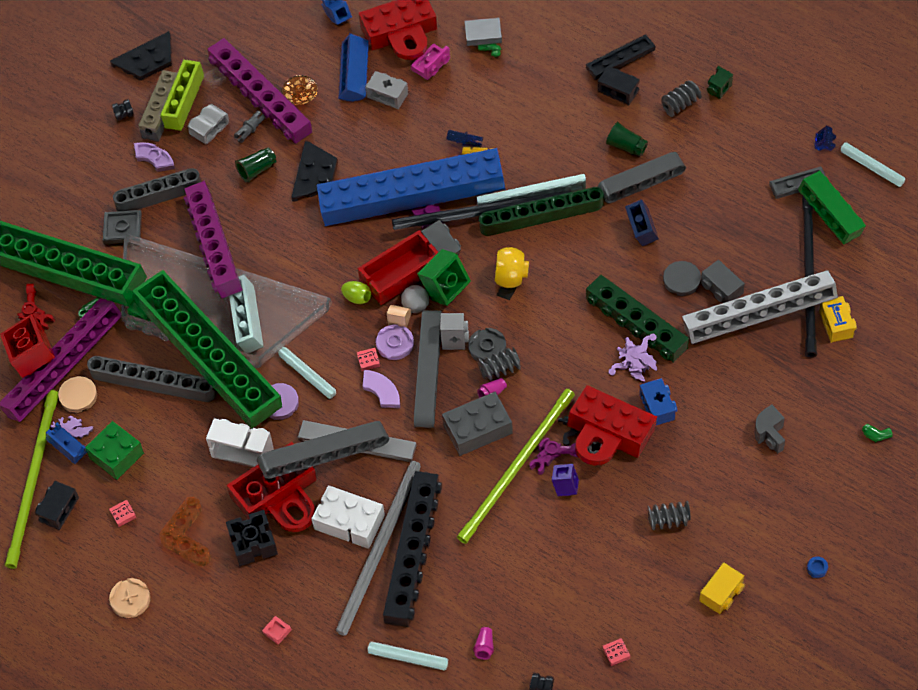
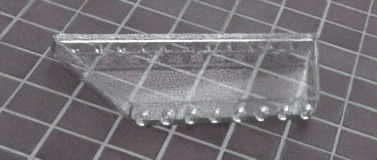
[121,234,332,368]

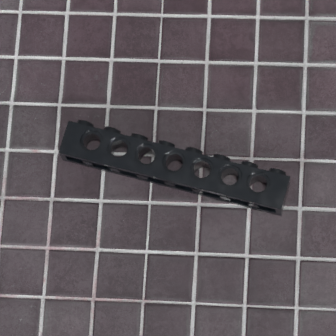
[383,471,442,627]

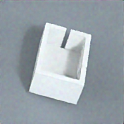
[206,418,274,467]
[312,485,385,549]

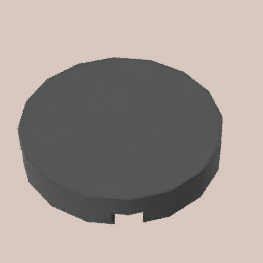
[663,261,701,296]
[468,328,506,362]

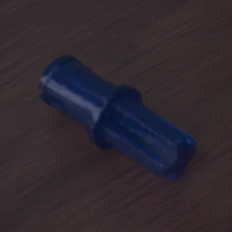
[447,130,483,148]

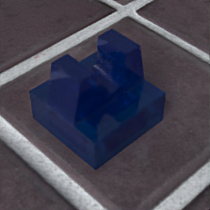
[814,125,836,151]

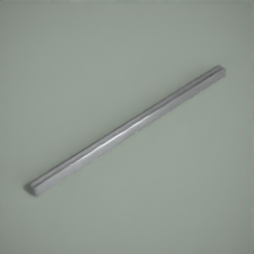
[336,461,421,636]

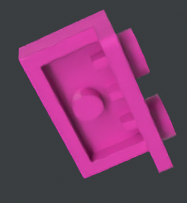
[411,43,450,80]

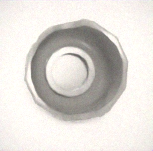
[401,285,429,313]

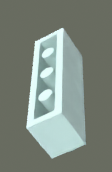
[229,275,264,354]

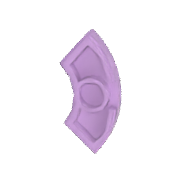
[134,143,175,172]
[363,370,400,408]

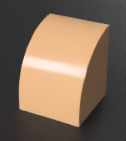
[387,305,412,327]

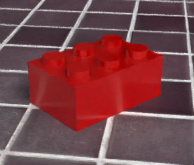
[0,314,55,378]

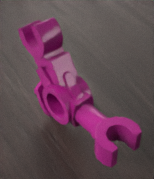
[530,438,578,475]

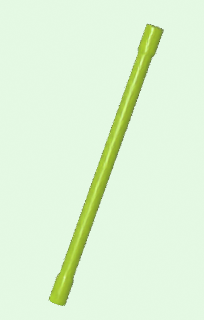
[457,388,575,544]
[5,390,59,569]

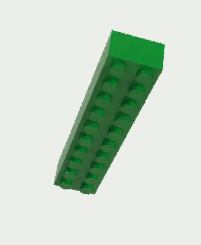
[0,221,147,307]
[132,270,282,429]

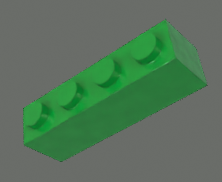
[798,171,866,245]

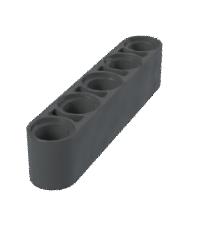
[597,152,686,203]
[113,168,201,211]

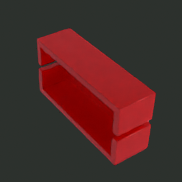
[358,230,438,305]

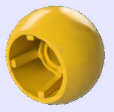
[495,247,529,288]

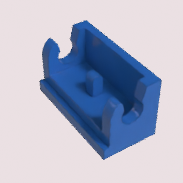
[46,422,87,464]

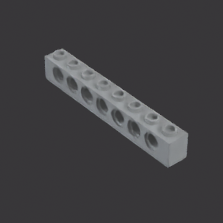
[682,270,838,344]

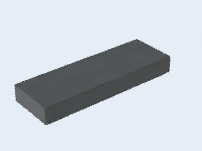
[769,166,826,199]

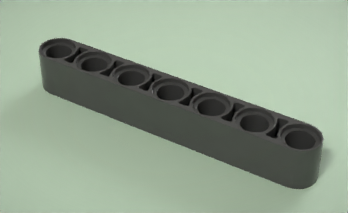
[414,310,442,428]
[87,356,216,402]
[257,421,390,479]

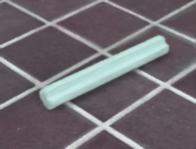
[840,143,905,187]
[278,347,336,399]
[368,642,448,670]

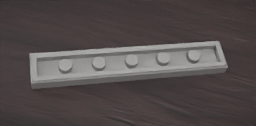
[298,420,417,462]

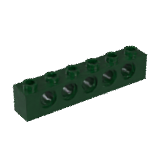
[586,274,689,363]

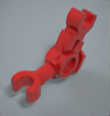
[17,283,55,330]

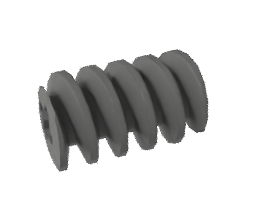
[661,80,702,117]
[477,347,521,381]
[647,501,691,530]

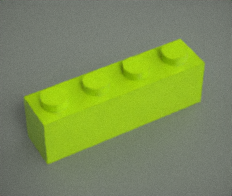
[160,60,204,131]

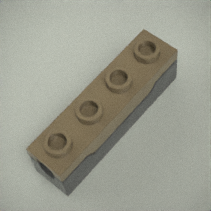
[139,70,178,142]

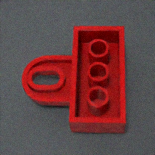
[358,0,437,60]
[567,385,657,465]
[227,442,317,532]

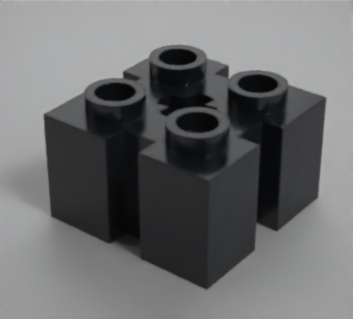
[226,510,278,567]

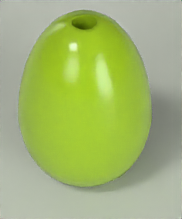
[341,281,371,304]

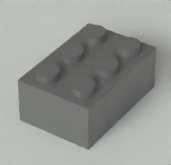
[442,392,513,456]

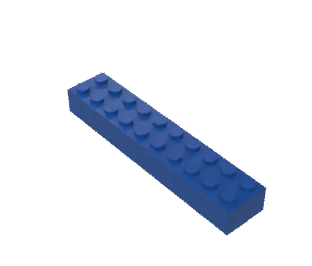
[317,148,506,226]

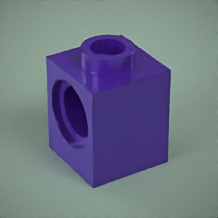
[552,464,579,496]

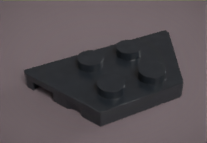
[110,31,172,81]
[291,141,338,202]

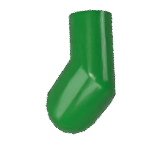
[478,44,502,57]
[78,297,100,319]
[862,424,893,442]

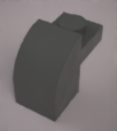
[754,405,785,454]

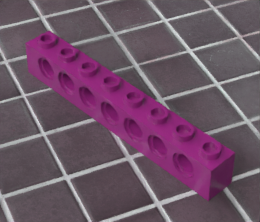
[207,38,312,144]
[184,180,243,299]
[0,298,123,422]

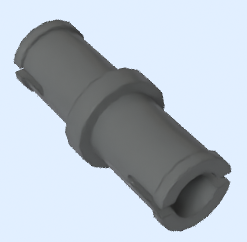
[234,111,265,143]

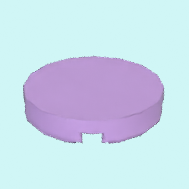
[376,324,414,360]
[270,383,299,420]

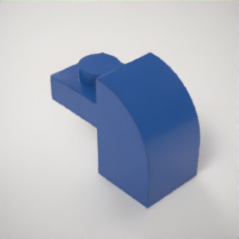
[321,0,352,25]

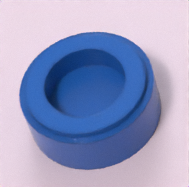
[807,557,828,578]

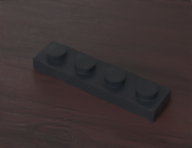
[586,34,656,80]

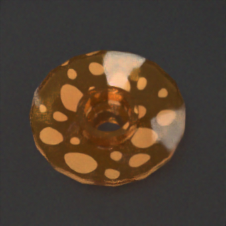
[282,75,317,105]

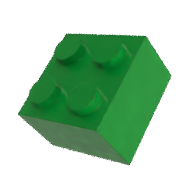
[417,249,471,306]
[85,421,144,480]

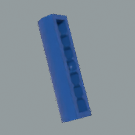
[339,33,369,101]

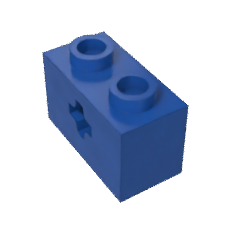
[639,378,677,425]

